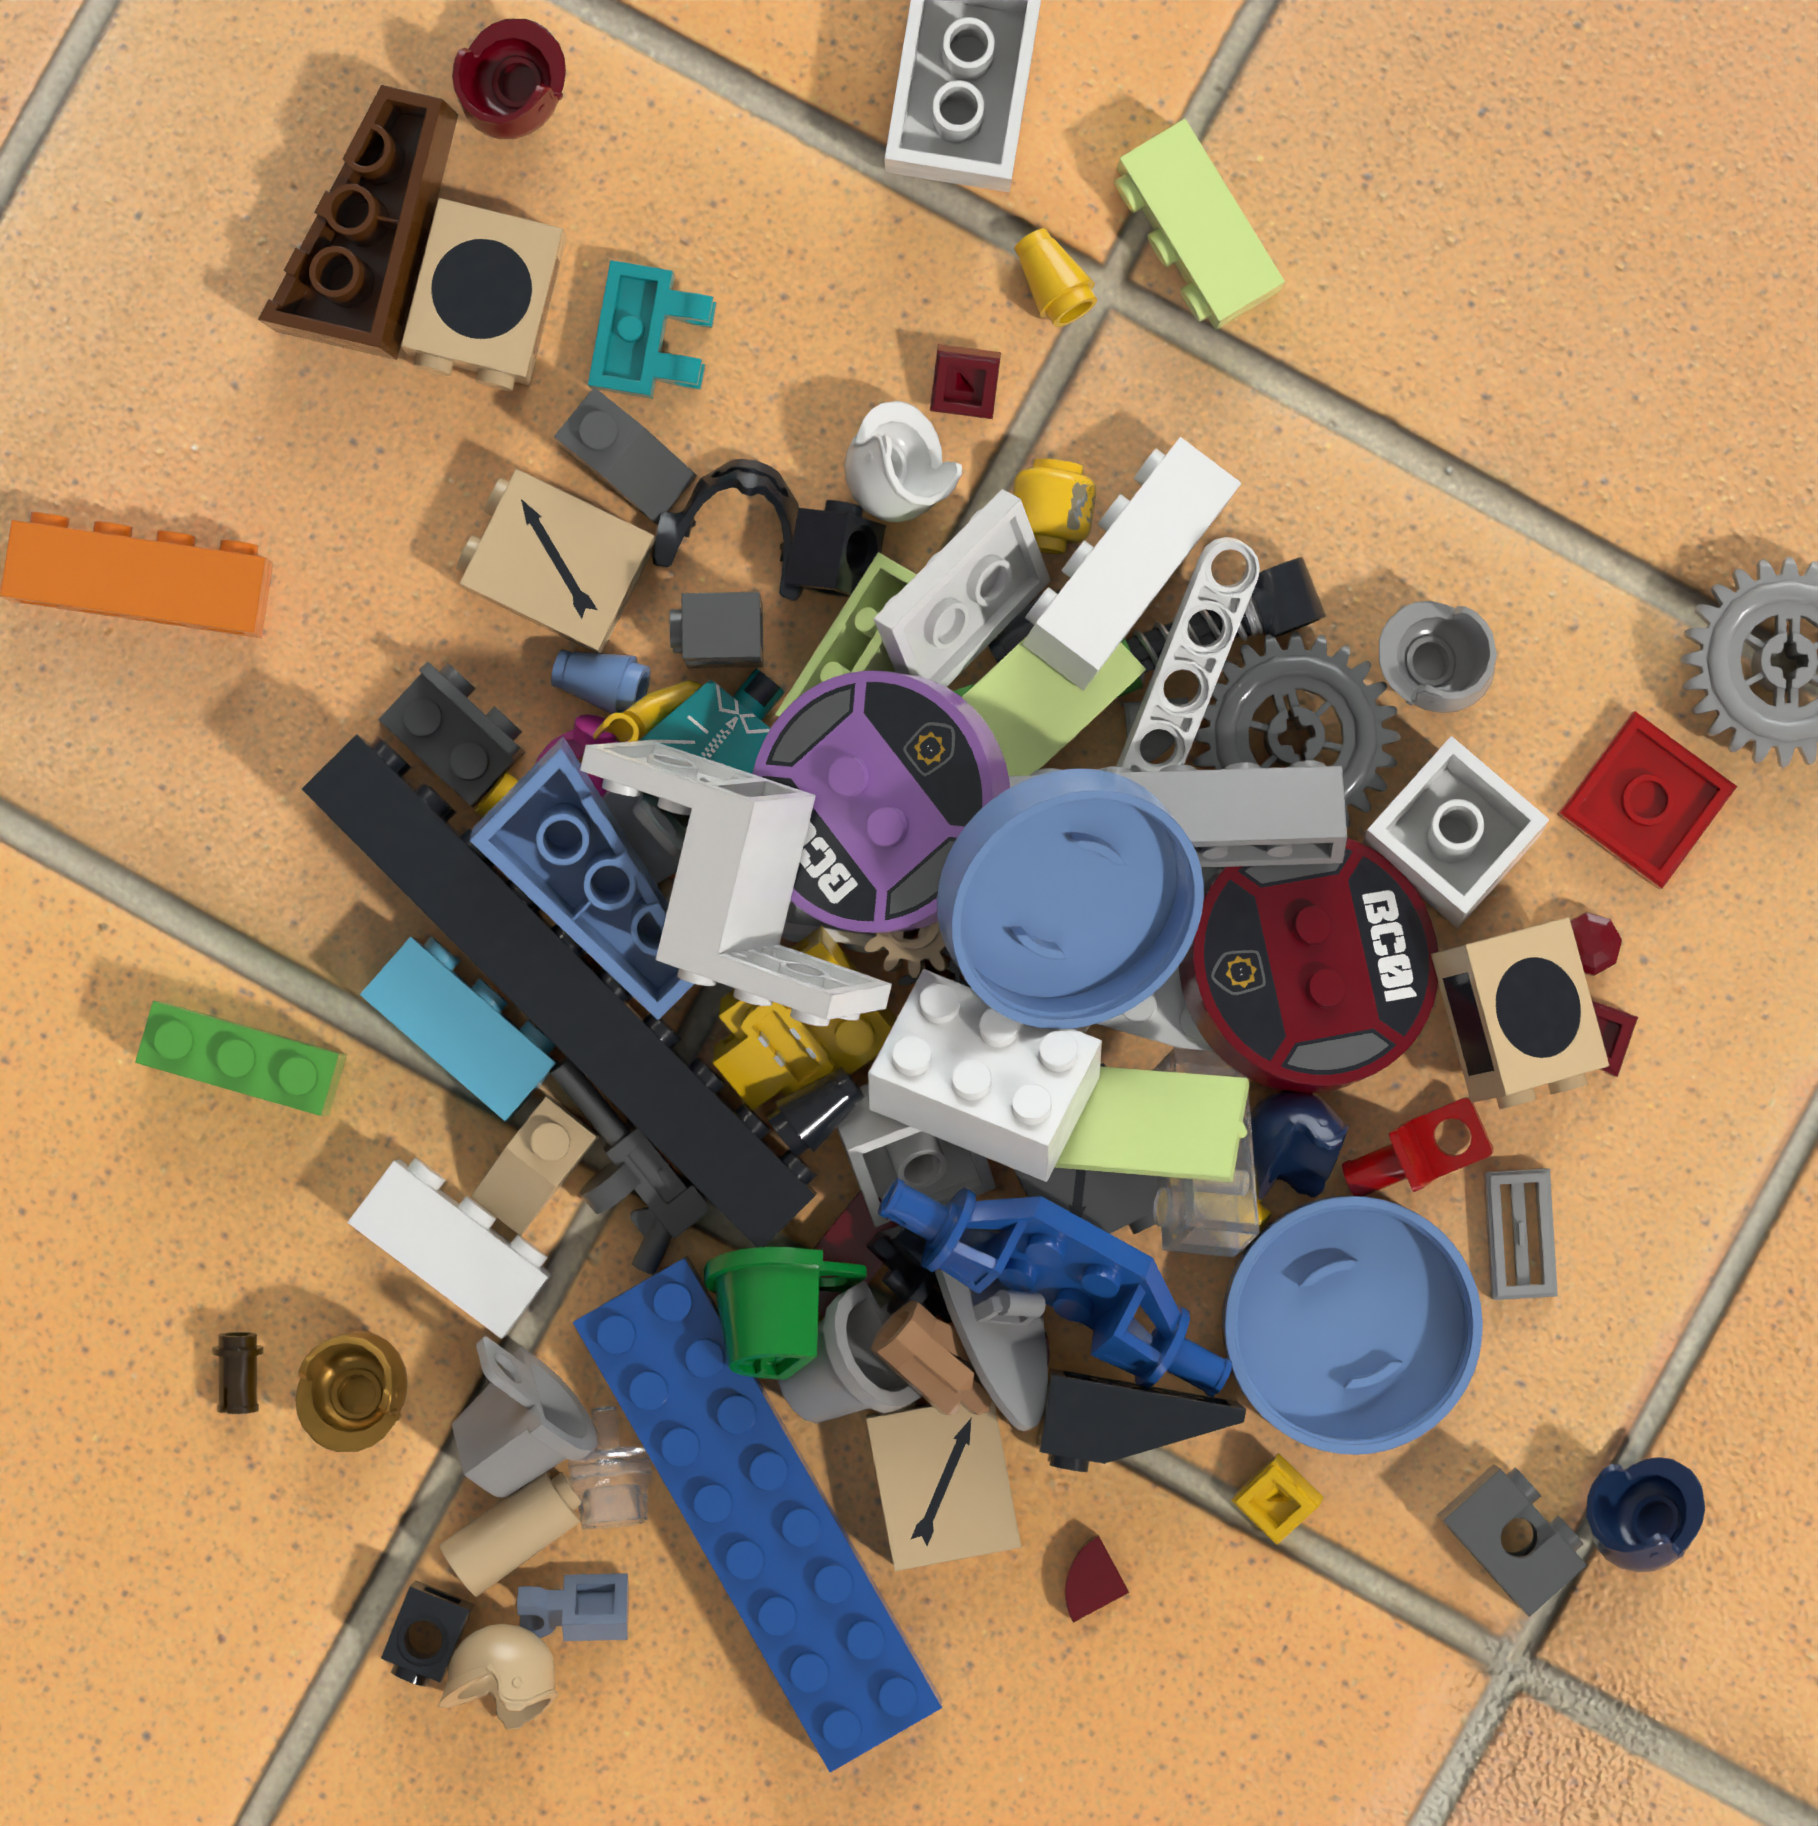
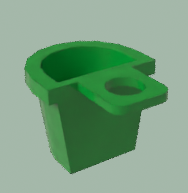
[704,1247,867,1380]

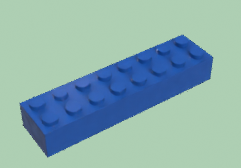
[573,1255,942,1773]

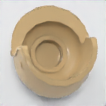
[438,1624,558,1730]

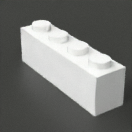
[1022,437,1241,691]

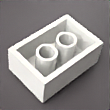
[885,0,1041,193]
[868,969,1102,1182]

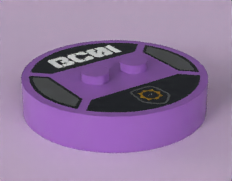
[752,671,1010,933]

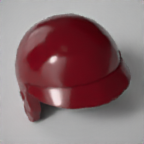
[452,19,566,139]

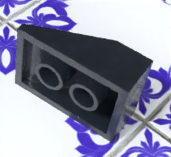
[1036,1368,1246,1472]

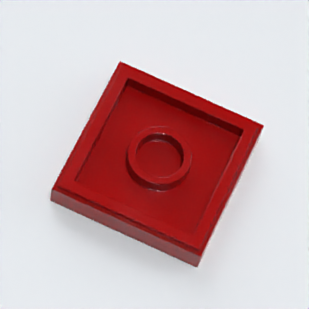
[1557,711,1738,890]

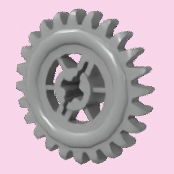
[1680,557,1818,768]

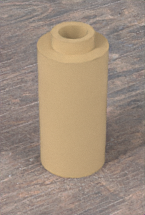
[440,1471,584,1597]

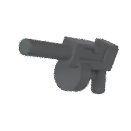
[550,1057,708,1275]

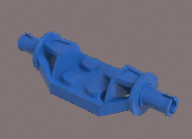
[878,1178,1232,1398]

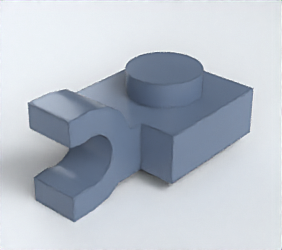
[517,1573,629,1641]

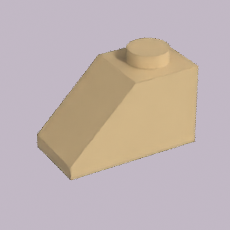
[471,1096,600,1236]

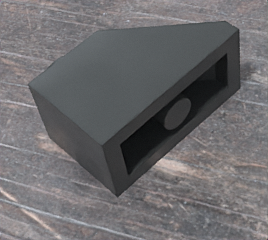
[554,387,697,525]

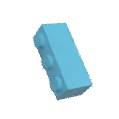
[360,936,559,1121]

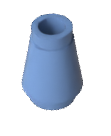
[551,650,650,714]

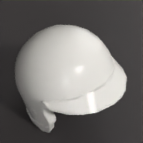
[844,401,962,522]

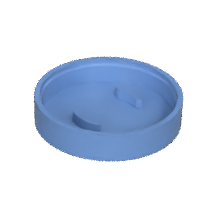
[937,769,1204,1029]
[1222,1195,1483,1455]

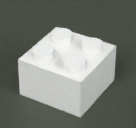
[1362,736,1549,929]

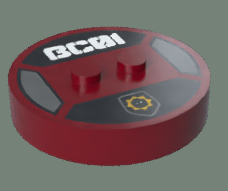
[1179,838,1439,1093]

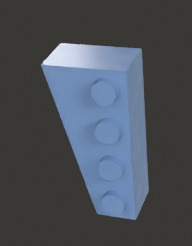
[470,736,694,1020]

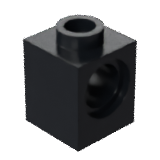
[785,500,886,598]
[381,1580,475,1687]

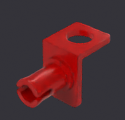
[1342,1097,1494,1197]

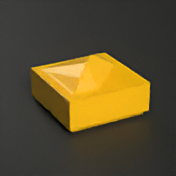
[1231,1453,1324,1545]

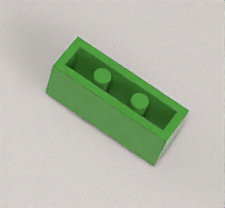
[135,1001,347,1116]

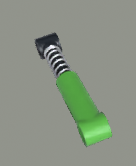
[953,557,1326,698]

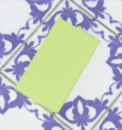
[962,635,1146,776]
[1055,1066,1249,1182]

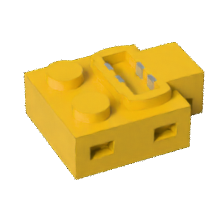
[713,925,897,1111]

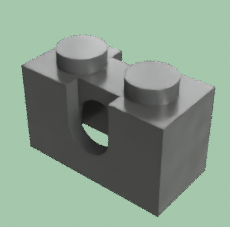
[670,592,764,669]
[1437,1464,1587,1617]

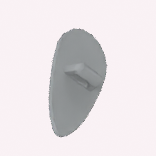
[935,1229,1048,1431]

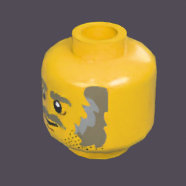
[1012,458,1096,555]

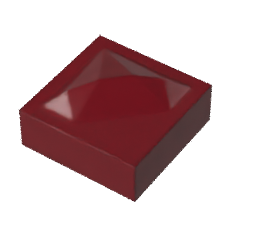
[930,344,1001,419]

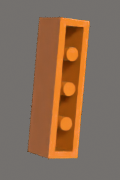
[0,512,273,639]

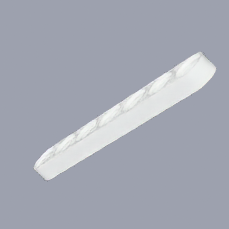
[1117,537,1260,772]

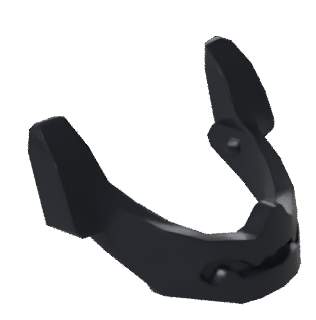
[652,459,804,601]

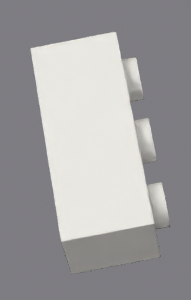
[347,1157,552,1339]

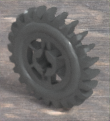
[1193,631,1401,828]

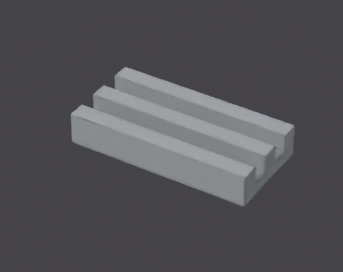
[1484,1168,1558,1300]

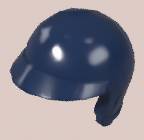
[1240,1091,1349,1200]
[1586,1457,1705,1572]

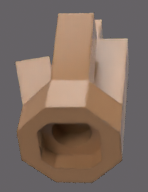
[870,1300,992,1415]

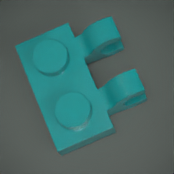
[588,260,717,399]

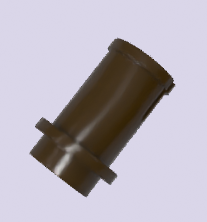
[212,1332,264,1414]

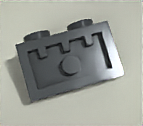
[378,661,525,807]

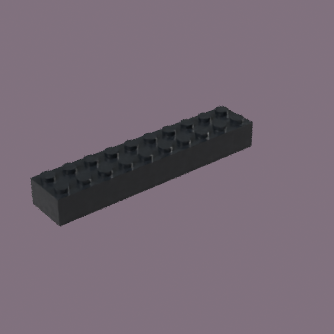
[302,734,817,1248]

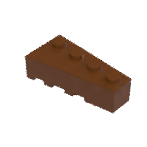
[258,85,458,360]

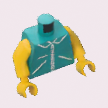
[593,668,785,774]

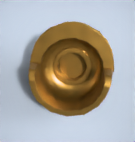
[295,1331,408,1452]

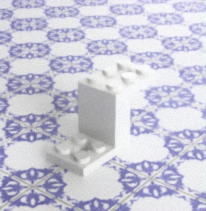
[580,740,892,1026]

